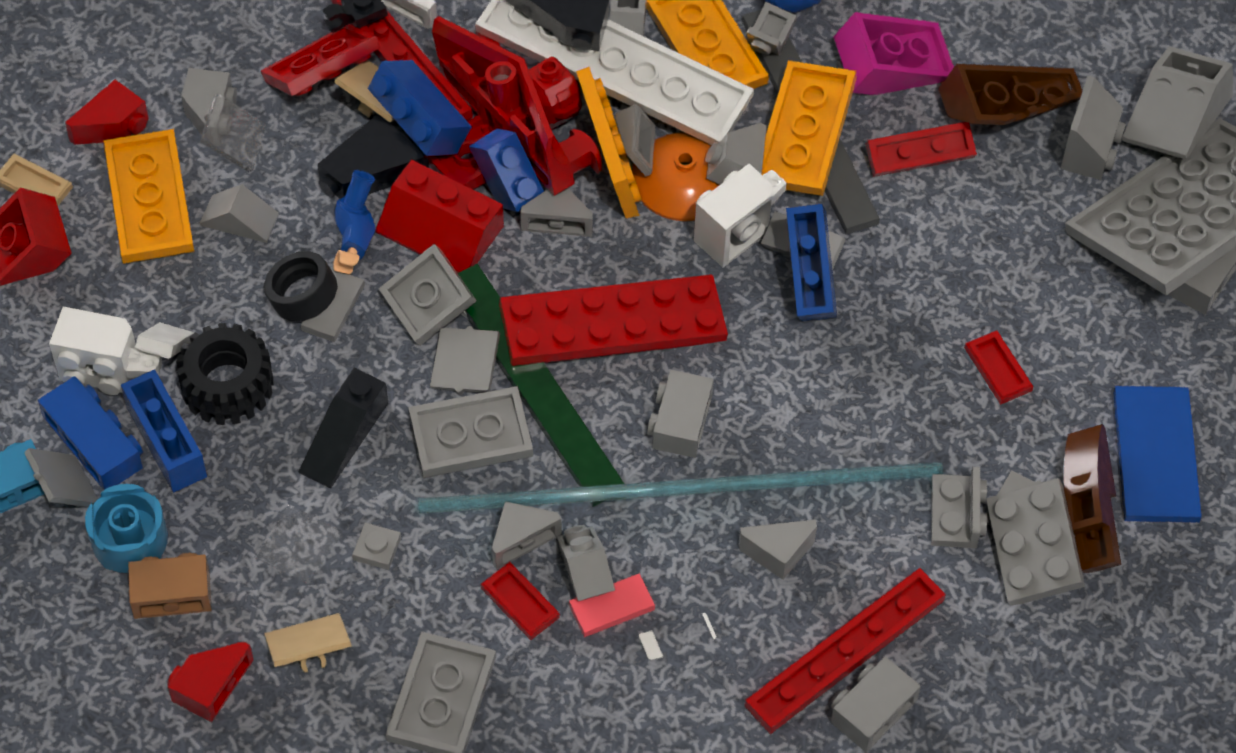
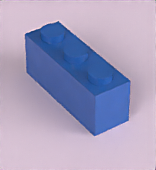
[368,60,472,156]
[786,204,837,321]
[121,369,207,493]
[38,376,143,490]

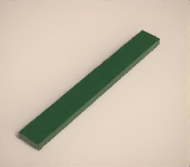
[458,264,626,507]

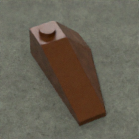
[938,64,1083,125]

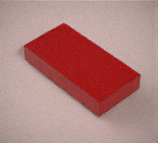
[964,330,1034,405]
[481,562,560,640]

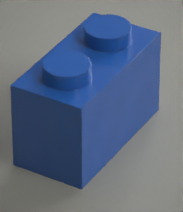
[469,128,544,212]

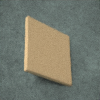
[334,60,395,122]
[264,613,351,672]

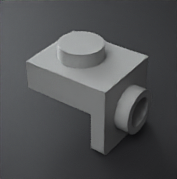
[746,2,797,56]

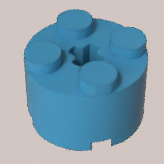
[85,484,168,573]

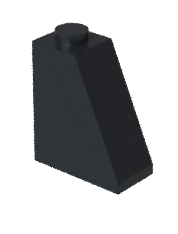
[317,114,429,199]

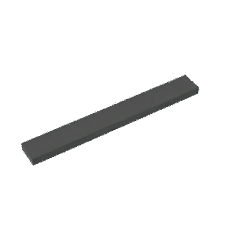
[742,9,880,234]

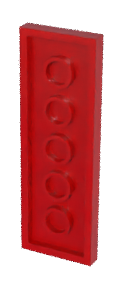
[499,274,728,366]

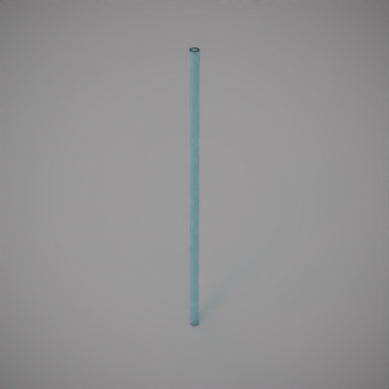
[418,462,943,514]

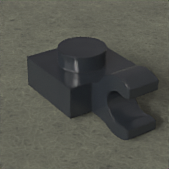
[323,0,388,33]

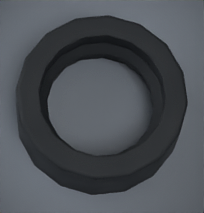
[264,251,338,321]

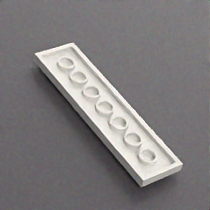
[475,0,754,145]

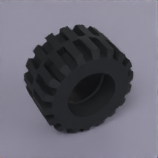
[176,323,274,425]

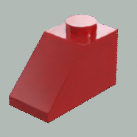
[65,79,149,145]
[168,641,254,722]

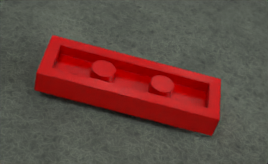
[865,122,977,177]

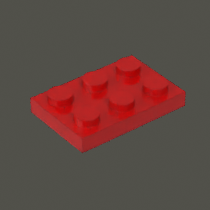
[261,24,381,96]

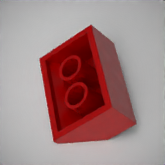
[375,159,504,273]

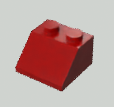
[0,187,72,286]

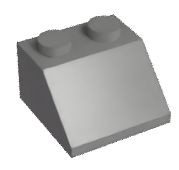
[1060,76,1126,180]

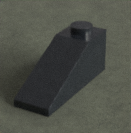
[506,0,609,52]
[299,367,388,489]

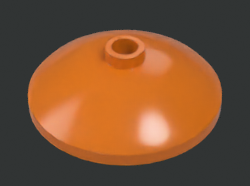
[632,132,720,221]

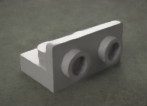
[931,466,987,548]

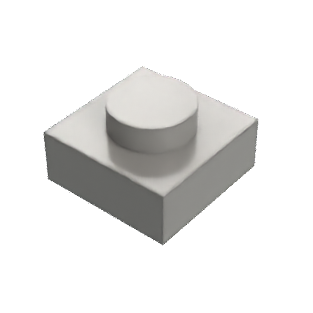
[352,523,401,570]

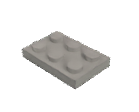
[408,386,533,478]
[986,478,1085,605]
[386,631,496,753]

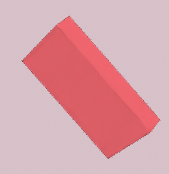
[569,573,655,637]

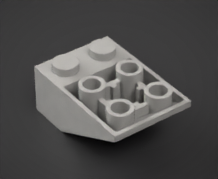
[1122,46,1233,160]

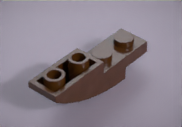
[1063,424,1122,573]

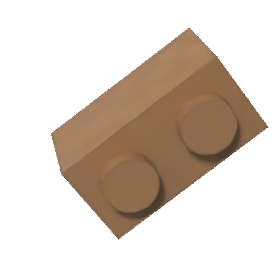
[128,553,212,619]

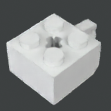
[694,164,787,268]
[49,307,162,395]

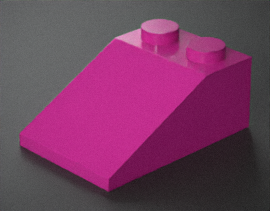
[834,12,954,95]

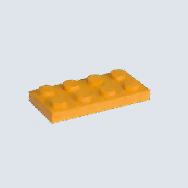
[646,0,769,89]
[762,60,857,196]
[576,67,642,219]
[104,129,195,264]

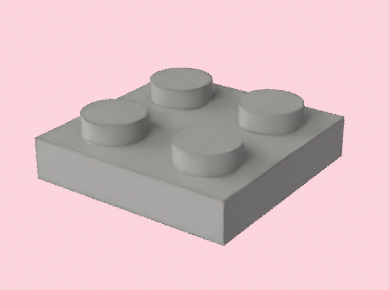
[378,244,477,346]

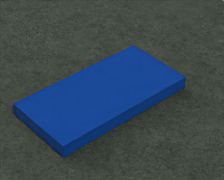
[1113,386,1202,523]

